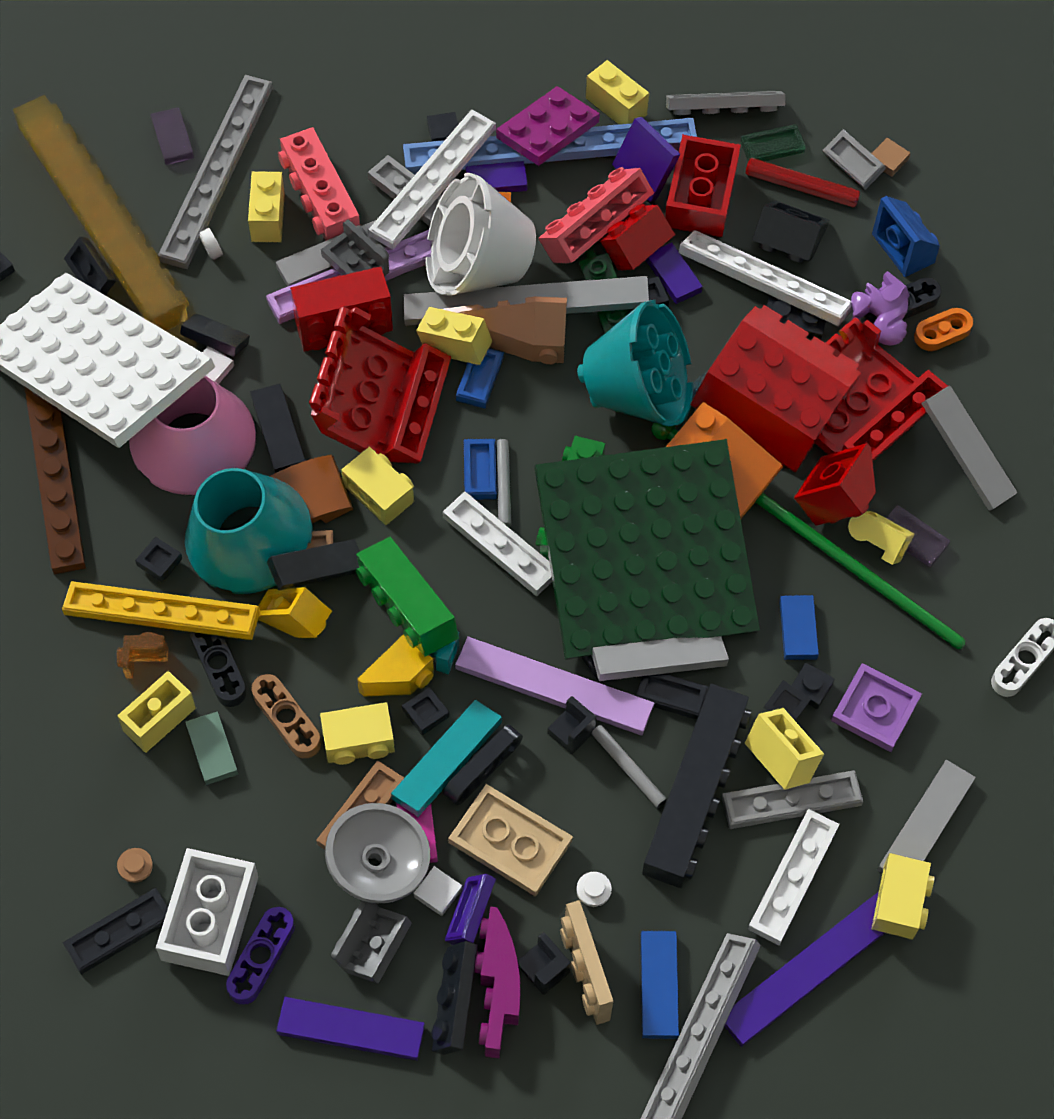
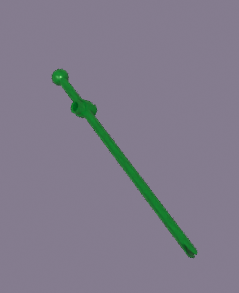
[651,423,965,649]

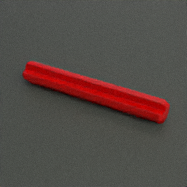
[746,158,860,207]

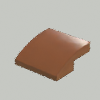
[269,455,353,524]

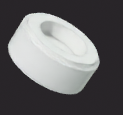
[199,228,223,260]

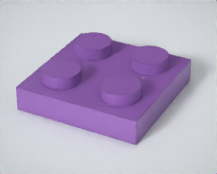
[831,663,922,752]

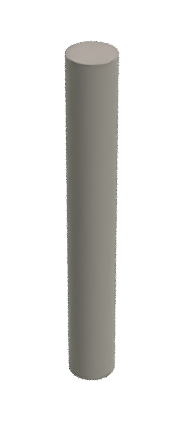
[496,439,511,528]
[591,725,667,808]

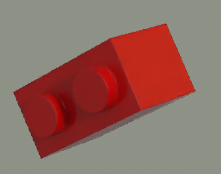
[600,204,675,270]

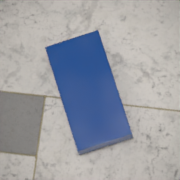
[456,349,504,409]
[464,439,497,500]
[779,595,819,660]

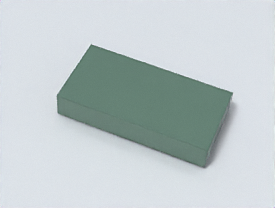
[186,711,238,785]

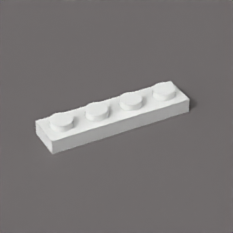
[443,491,552,596]
[748,809,839,945]

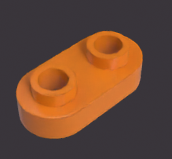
[914,308,973,351]

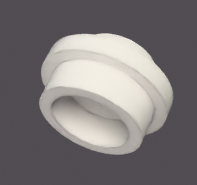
[577,872,612,907]

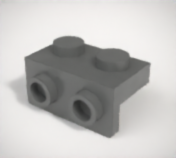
[321,219,389,276]
[331,901,412,984]

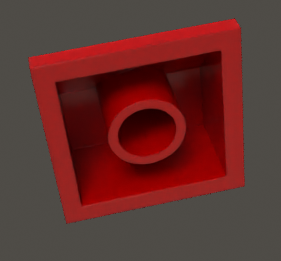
[794,443,876,526]

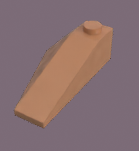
[443,296,567,364]

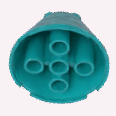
[577,300,693,426]

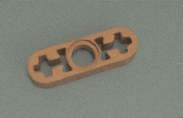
[252,674,321,758]

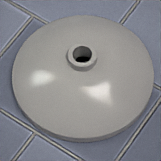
[325,803,430,903]

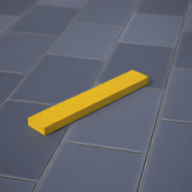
[62,581,261,640]

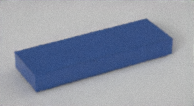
[641,931,679,1039]

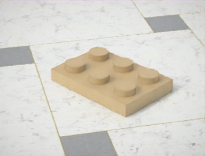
[448,784,573,897]
[560,900,613,1025]

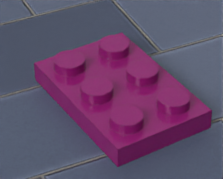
[496,86,600,166]

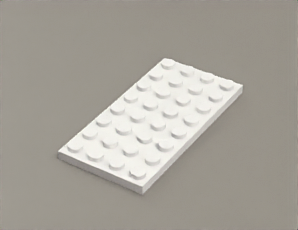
[0,273,215,448]

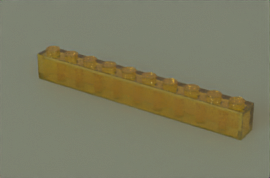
[13,95,189,331]

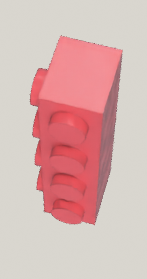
[278,127,360,241]
[538,167,654,263]

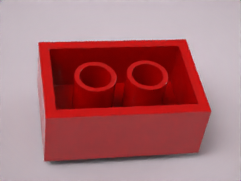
[665,134,741,237]
[290,266,393,351]

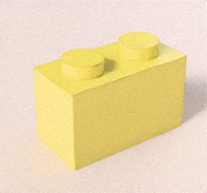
[586,60,649,124]
[248,172,285,242]
[416,307,492,365]
[341,446,414,525]
[117,671,196,753]
[320,702,395,765]
[745,708,824,790]
[871,853,934,940]

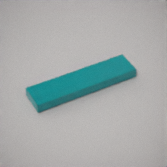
[391,700,502,817]

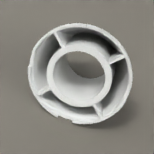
[426,173,536,296]

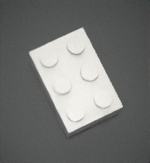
[156,848,259,976]

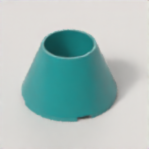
[185,468,312,594]

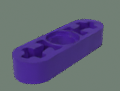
[226,907,295,1004]

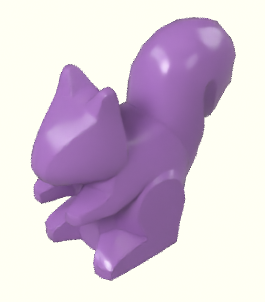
[851,271,910,346]

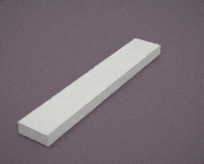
[368,109,496,250]
[679,230,852,326]

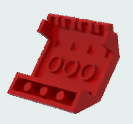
[690,305,861,473]
[309,307,451,464]
[814,318,948,461]

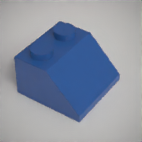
[872,196,940,277]

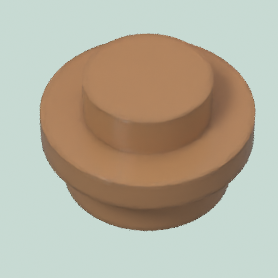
[117,848,153,883]

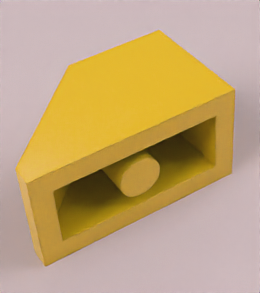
[258,587,332,638]
[357,634,434,696]

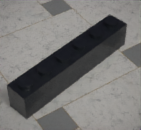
[642,684,752,888]

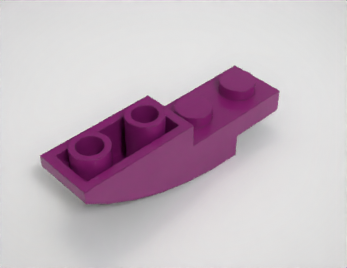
[475,907,520,1059]

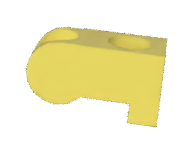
[848,511,915,565]

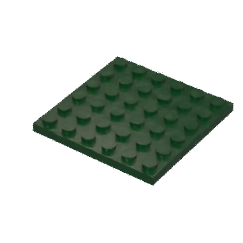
[534,439,760,660]

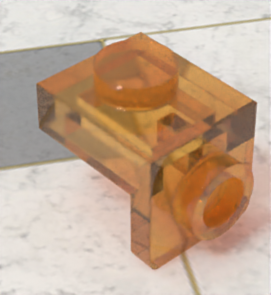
[117,632,168,678]

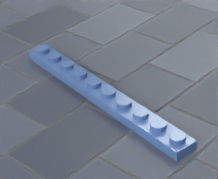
[403,118,697,174]

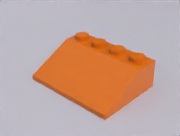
[666,402,783,519]

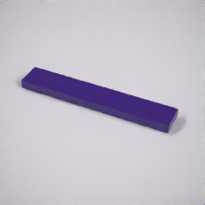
[724,892,885,1047]

